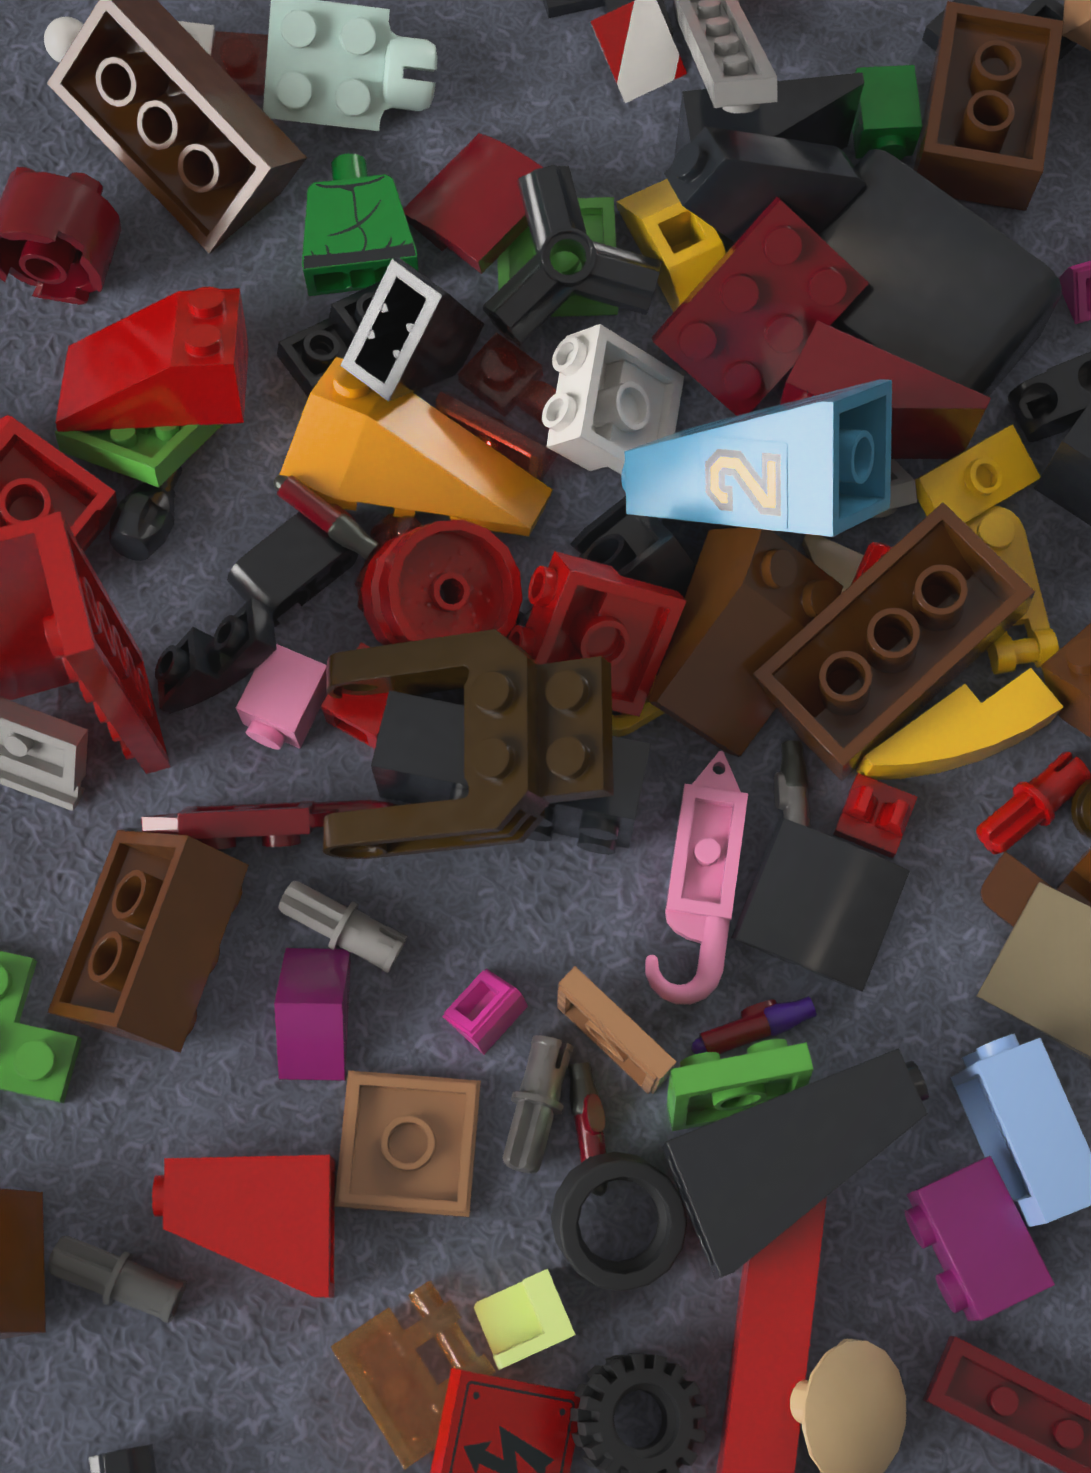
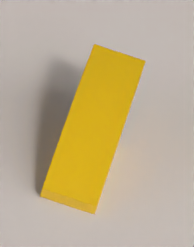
[856,668,1064,780]

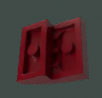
[403,133,543,274]

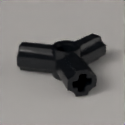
[483,165,662,347]

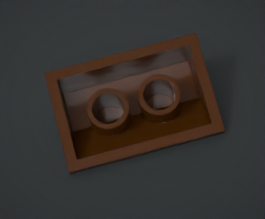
[47,830,249,1053]

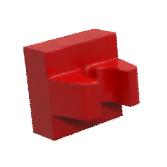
[833,773,917,858]

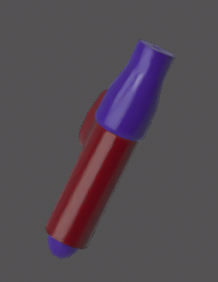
[691,996,817,1054]

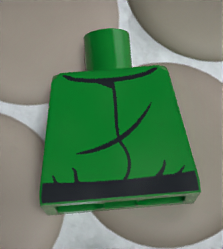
[302,153,419,296]

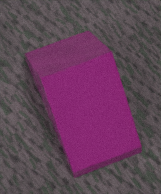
[274,948,351,1081]

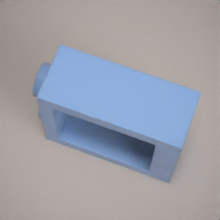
[951,1034,1091,1227]

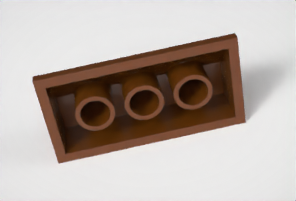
[47,0,307,254]
[753,502,1035,781]

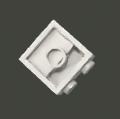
[542,324,684,474]

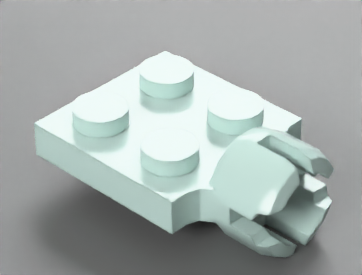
[263,0,437,131]

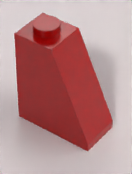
[152,1155,335,1298]

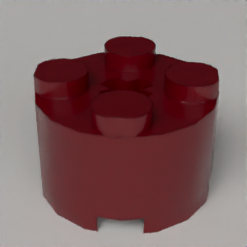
[0,167,122,305]

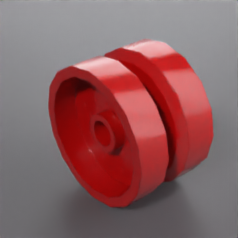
[361,520,523,645]

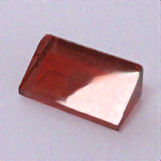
[436,392,558,481]

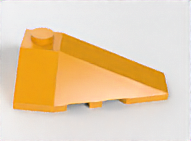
[279,357,553,536]

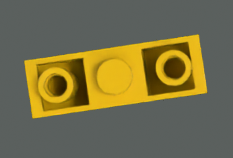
[617,179,726,312]

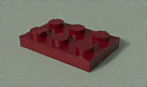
[651,197,869,416]

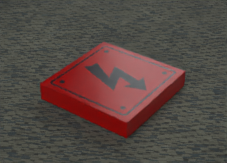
[430,1367,581,1473]

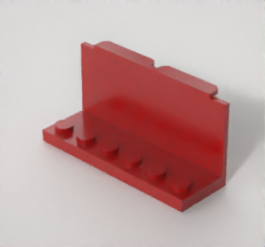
[0,512,171,774]

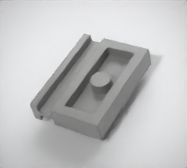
[0,697,88,811]

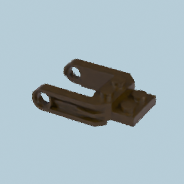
[323,629,614,859]

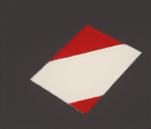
[590,0,687,103]

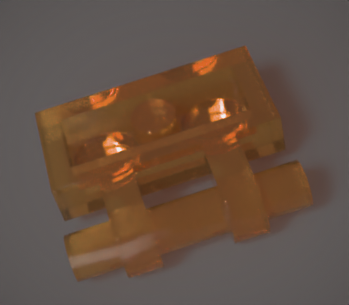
[330,1280,496,1470]

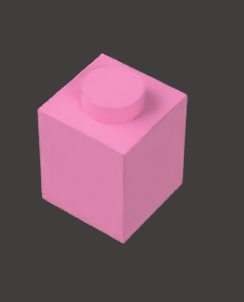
[236,644,327,750]

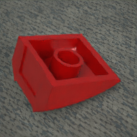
[0,415,117,552]

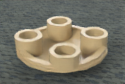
[790,1339,906,1473]

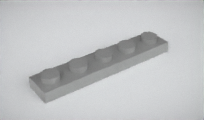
[673,0,777,113]

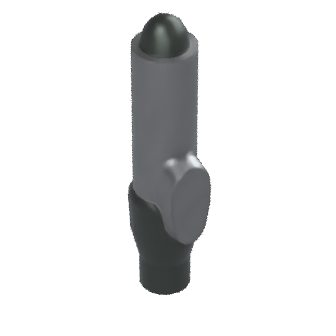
[774,741,810,828]

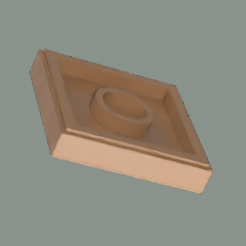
[557,966,676,1094]
[334,1070,481,1218]

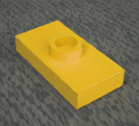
[914,424,1041,523]

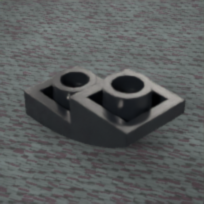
[277,281,381,397]
[155,597,277,714]

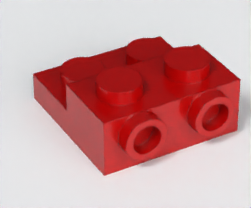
[508,551,687,717]

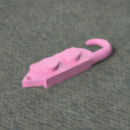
[645,751,748,1005]

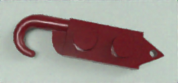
[141,800,398,849]

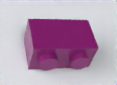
[904,1156,1055,1321]

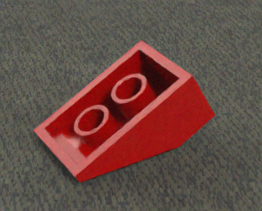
[55,287,248,432]

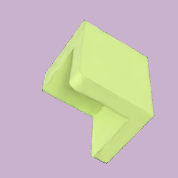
[474,1269,575,1370]

